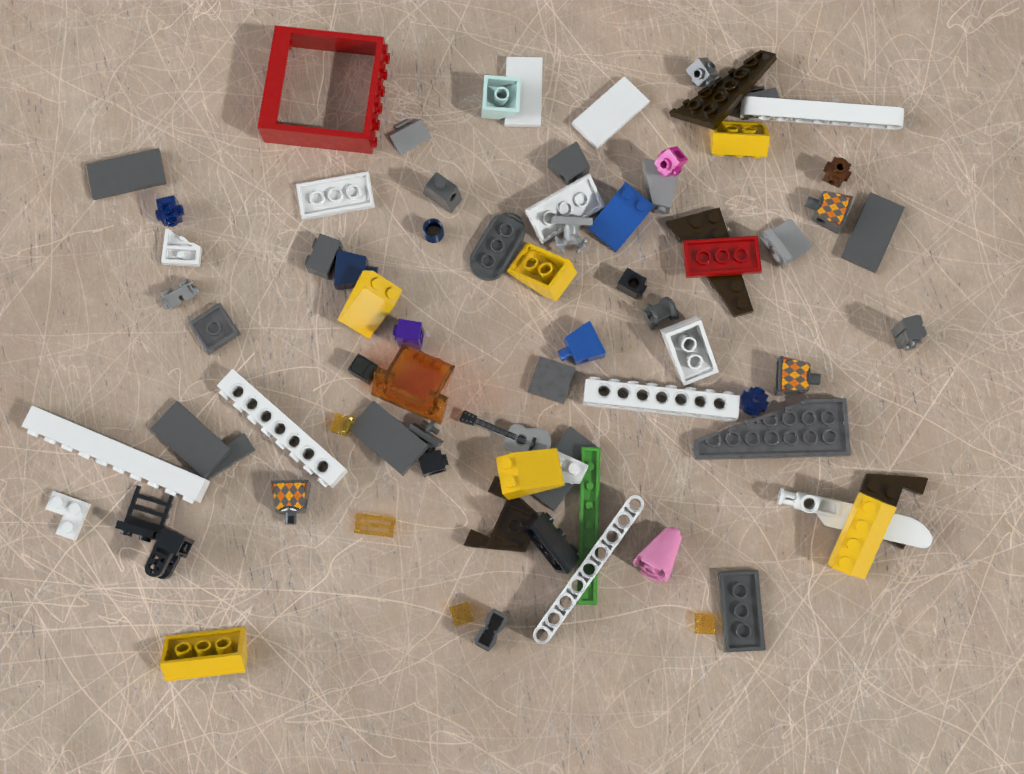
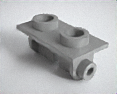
[159,279,200,310]

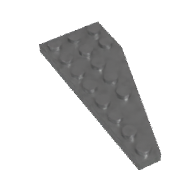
[693,398,851,460]

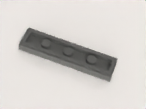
[186,433,255,480]

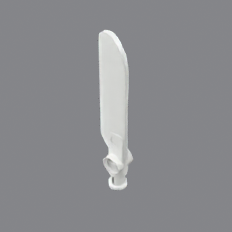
[777,488,933,548]

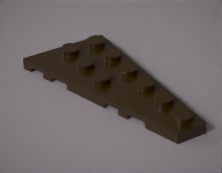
[669,50,777,130]
[666,207,754,318]

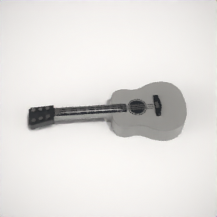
[460,410,551,452]

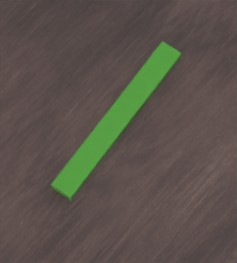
[577,447,601,605]

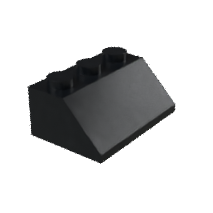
[521,512,580,574]

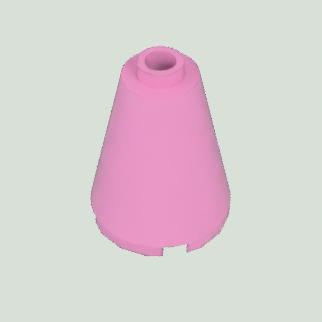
[633,527,682,583]

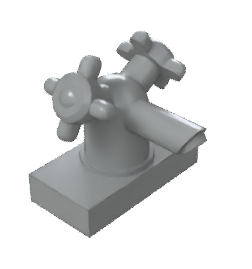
[551,216,593,254]

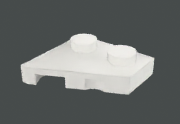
[161,229,202,267]
[558,451,589,484]

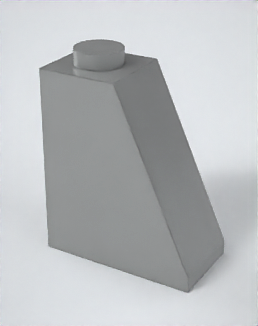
[642,158,679,214]

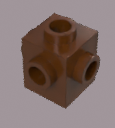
[822,157,852,188]

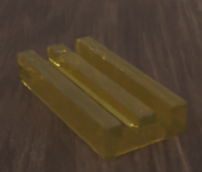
[354,513,396,538]

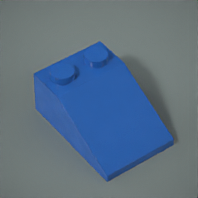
[587,182,654,252]

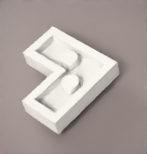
[45,491,91,541]

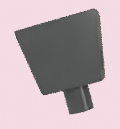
[547,141,590,186]
[423,172,462,213]

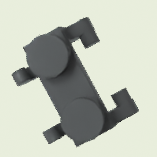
[642,297,679,331]

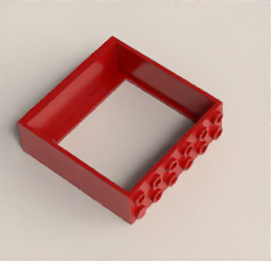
[257,25,390,154]

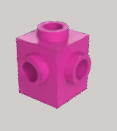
[654,146,688,177]

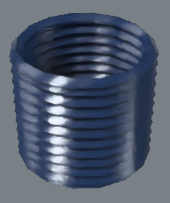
[423,218,444,243]

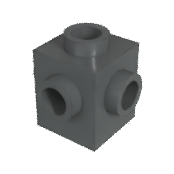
[686,57,719,87]

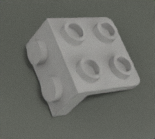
[760,219,812,268]

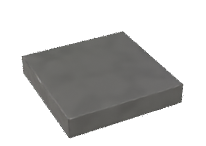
[188,303,241,355]
[528,356,576,404]

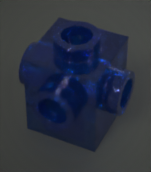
[155,195,184,227]
[739,387,769,416]

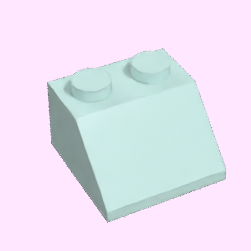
[481,75,521,119]

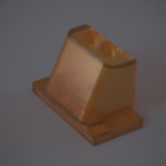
[371,344,455,425]

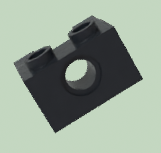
[145,527,195,580]

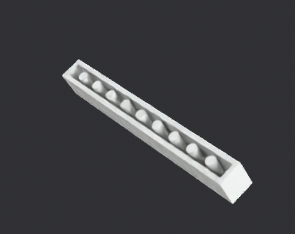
[22,405,210,504]

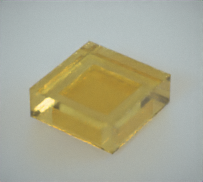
[329,413,354,437]
[449,602,474,627]
[695,613,716,635]

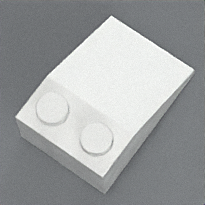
[660,316,719,386]

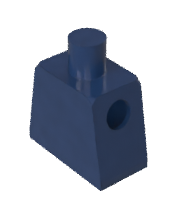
[334,250,378,290]

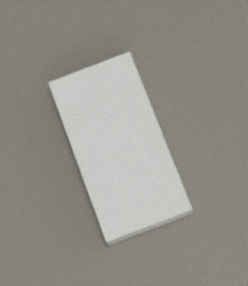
[505,57,543,127]
[572,76,650,150]
[296,171,375,221]
[524,174,605,243]

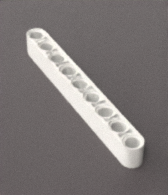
[740,96,904,130]
[533,495,644,644]

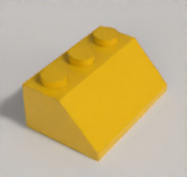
[710,120,770,159]

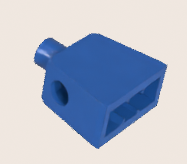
[557,321,606,365]

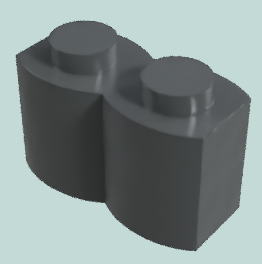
[475,608,507,652]

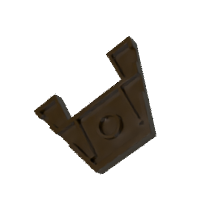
[858,474,928,550]
[464,476,537,553]

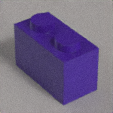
[393,319,425,350]

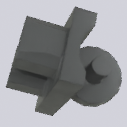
[408,420,444,453]

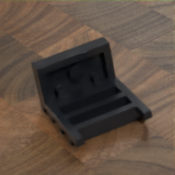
[115,485,174,543]

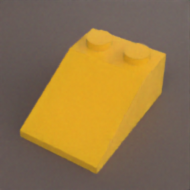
[506,242,577,302]
[337,271,402,339]
[496,448,565,500]

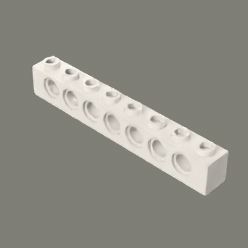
[217,369,348,489]
[583,377,740,422]

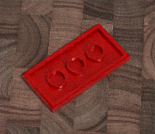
[682,235,762,278]

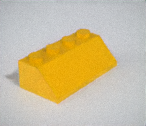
[828,491,897,579]
[160,627,248,682]

